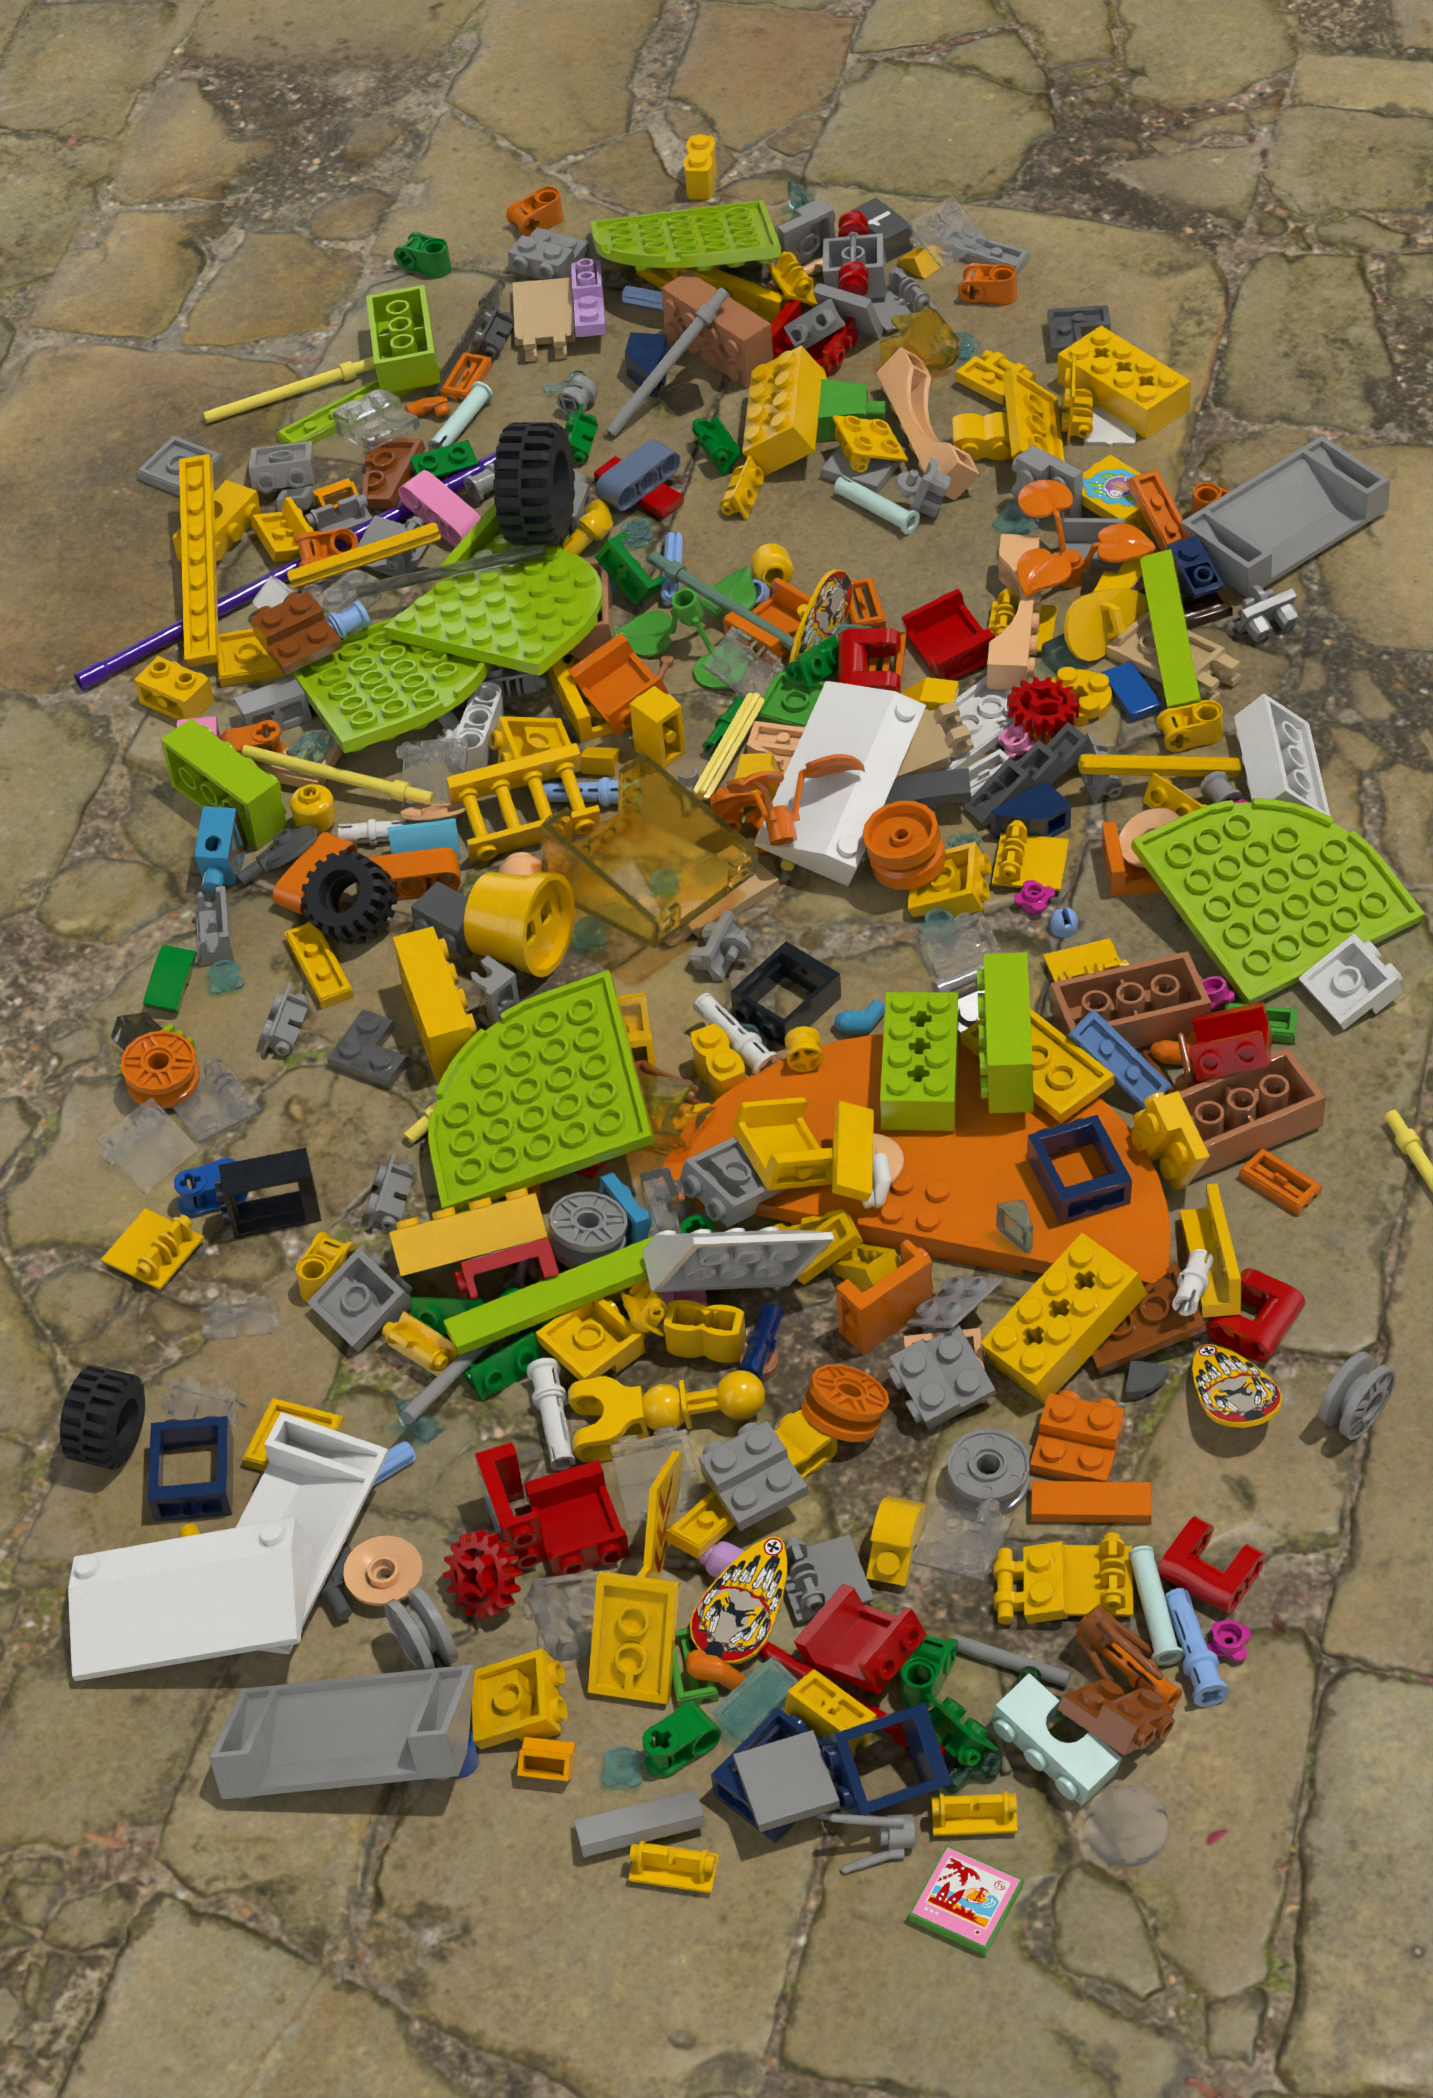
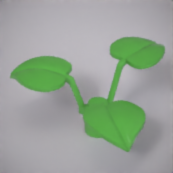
[614,566,757,689]

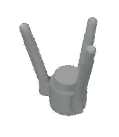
[815,1811,915,1874]

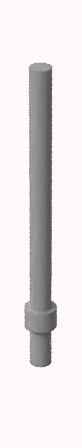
[605,287,730,437]

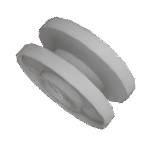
[548,1192,628,1268]
[1318,1351,1397,1440]
[947,1429,1030,1517]
[384,1586,458,1670]

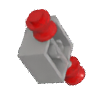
[823,210,886,299]

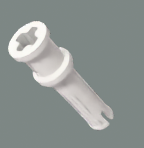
[693,993,781,1075]
[526,1358,575,1471]

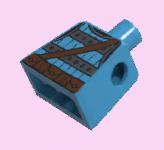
[195,806,248,894]

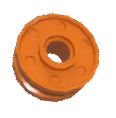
[121,1030,200,1109]
[801,1364,889,1442]

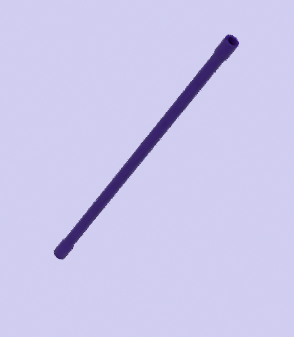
[74,451,496,691]

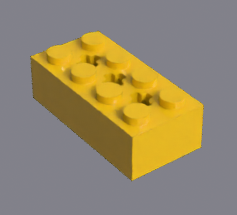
[1057,325,1191,439]
[742,345,823,477]
[393,926,477,1084]
[389,1187,547,1276]
[980,1233,1147,1405]

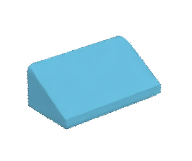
[388,818,461,859]

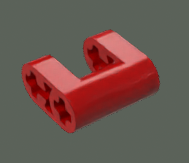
[838,628,901,693]
[1206,1268,1306,1362]
[1158,1516,1266,1614]

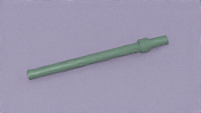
[647,551,794,652]

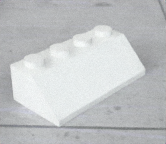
[1234,694,1330,816]

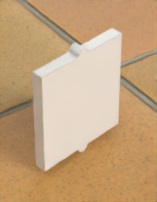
[1084,406,1136,448]

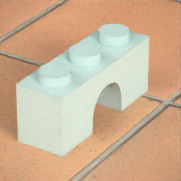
[990,1673,1122,1807]

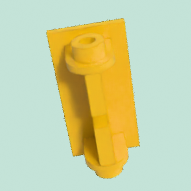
[720,455,764,520]
[1142,772,1207,816]
[619,1279,667,1337]
[382,1311,458,1376]
[931,1791,1018,1836]
[628,1841,720,1893]

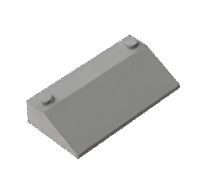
[1181,436,1390,598]
[209,1664,475,1800]

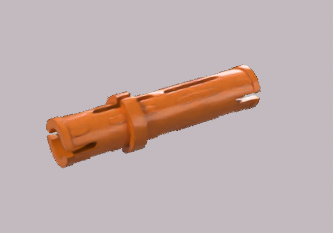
[1076,1629,1182,1708]

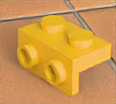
[251,497,314,562]

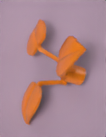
[1017,479,1155,597]
[711,754,865,846]

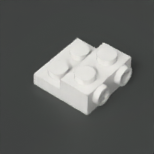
[1298,934,1404,1030]

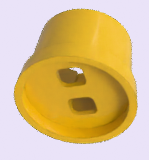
[464,872,575,977]

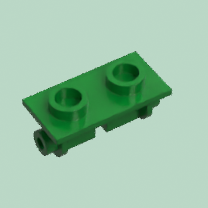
[564,403,598,465]
[692,416,743,476]
[410,440,479,479]
[786,634,838,688]
[410,1297,486,1334]
[463,1332,544,1401]
[926,1693,998,1766]

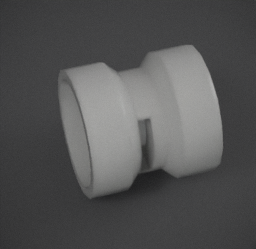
[557,375,598,416]

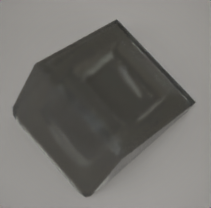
[659,382,704,416]
[111,1012,163,1051]

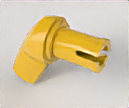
[561,499,613,556]

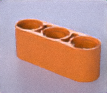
[272,832,358,916]
[369,847,461,900]

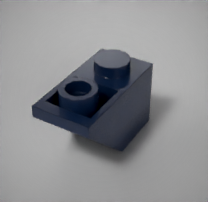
[625,332,671,398]
[1166,535,1224,599]
[991,781,1071,839]

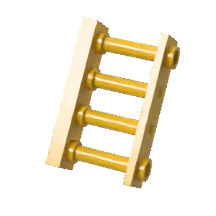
[446,743,600,862]

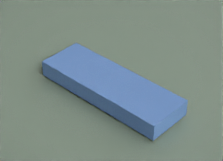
[1067,1009,1172,1110]

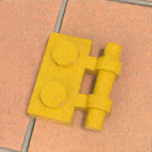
[956,350,1036,406]
[993,1541,1068,1625]

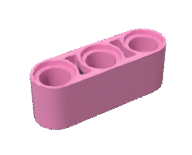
[398,470,481,548]

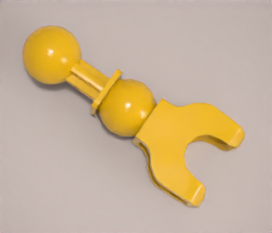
[568,1370,765,1462]

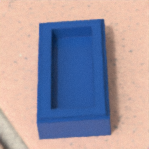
[1101,662,1162,722]

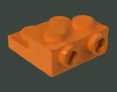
[1030,1390,1125,1482]

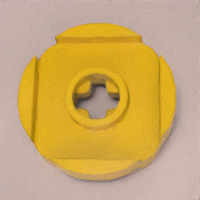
[1051,667,1112,726]

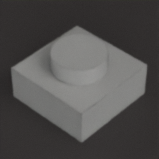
[275,486,314,513]

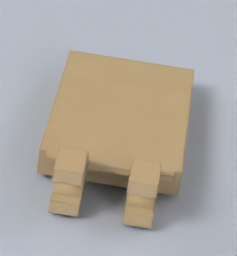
[513,277,576,362]
[1106,611,1241,701]
[895,701,974,779]
[640,842,780,947]

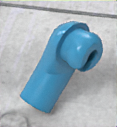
[834,1000,885,1034]

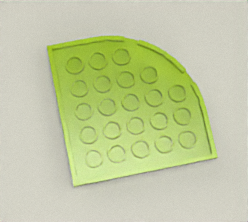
[590,200,782,271]
[384,534,604,676]
[289,617,492,754]
[1131,798,1425,1004]
[428,970,655,1213]

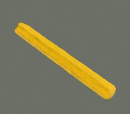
[287,523,441,588]
[1078,754,1242,778]

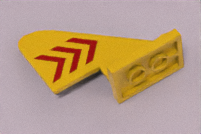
[588,1450,683,1704]

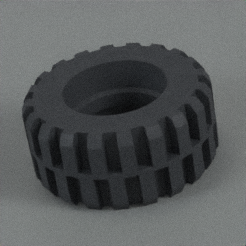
[493,422,575,546]

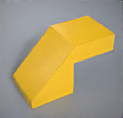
[900,677,959,711]

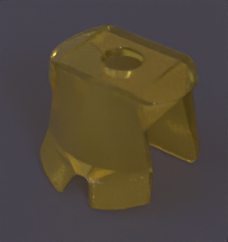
[880,307,960,374]
[639,1074,718,1157]

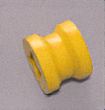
[785,1026,823,1072]

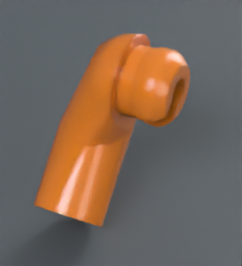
[404,396,451,419]
[1150,1032,1197,1066]

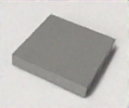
[813,283,883,340]
[136,436,224,496]
[821,445,906,494]
[733,1730,840,1833]

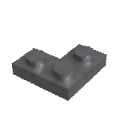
[1047,305,1111,358]
[327,1009,408,1090]

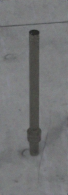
[426,280,505,398]
[355,543,546,598]

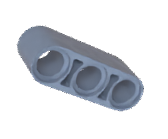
[595,440,681,511]

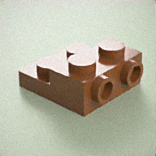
[251,591,342,675]
[1057,1679,1175,1755]

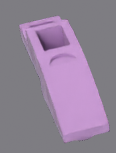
[571,259,606,337]

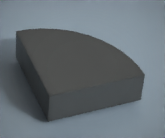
[1125,1360,1169,1400]

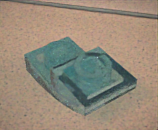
[711,1656,799,1743]

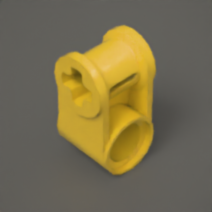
[1156,700,1223,753]
[296,1231,358,1302]

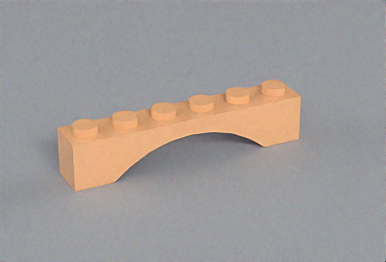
[877,347,980,501]
[987,534,1042,690]

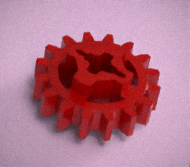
[1007,676,1080,736]
[443,1529,522,1619]

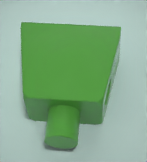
[816,379,886,441]

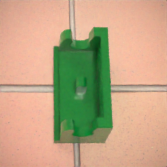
[594,531,666,606]

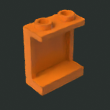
[723,577,811,670]
[568,633,669,736]
[1101,816,1181,896]
[836,1240,933,1355]

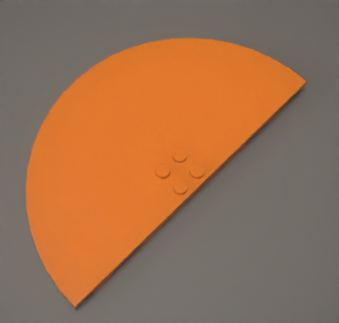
[655,1034,1171,1287]

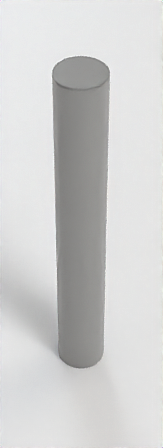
[953,1634,1071,1687]

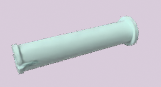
[428,381,493,450]
[834,475,920,535]
[1128,1545,1184,1666]

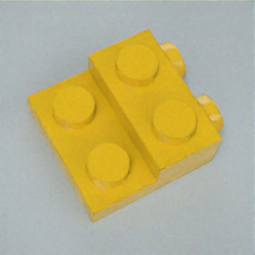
[489,716,571,763]
[908,842,992,918]
[1131,1091,1210,1191]
[536,1298,645,1381]
[472,1648,568,1749]

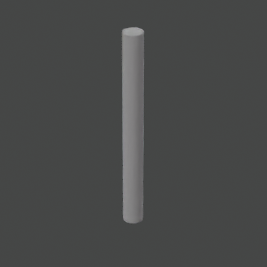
[400,1342,493,1425]

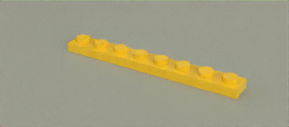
[179,454,219,667]

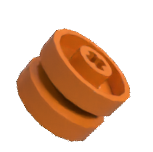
[862,801,946,890]

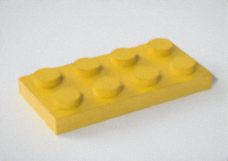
[1003,367,1065,462]
[961,1008,1115,1123]

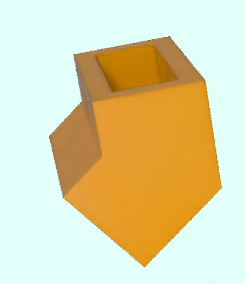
[313,478,359,510]
[517,1737,577,1781]

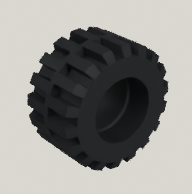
[301,850,397,945]
[60,1365,145,1470]

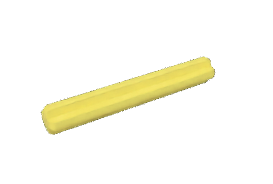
[693,692,765,801]

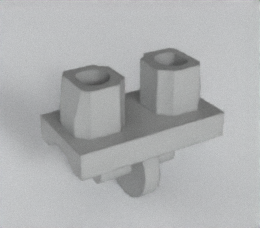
[784,298,846,350]
[896,458,952,518]
[1234,585,1299,642]
[689,911,752,981]

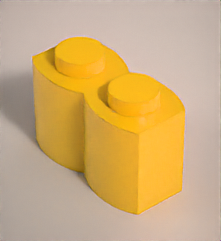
[684,134,717,200]
[952,412,1012,461]
[691,1023,746,1102]
[663,1300,746,1363]
[774,1409,838,1480]

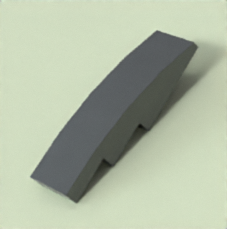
[963,722,1094,826]
[884,768,971,814]

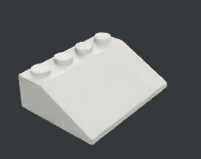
[642,1227,834,1292]

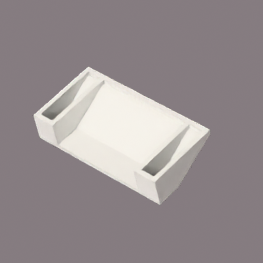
[753,681,926,887]
[236,1412,389,1655]
[68,1517,313,1681]

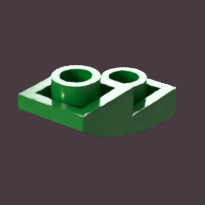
[143,944,197,1014]

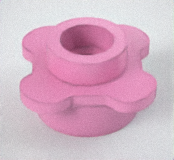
[998,725,1035,759]

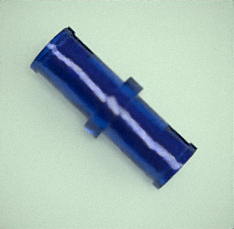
[738,1303,785,1379]

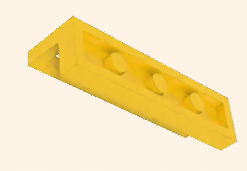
[673,267,788,323]
[545,653,614,743]
[1180,1183,1241,1318]

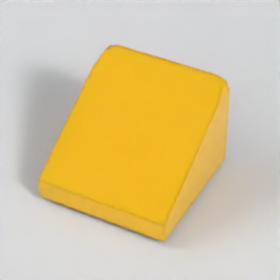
[897,245,943,278]
[581,747,620,776]

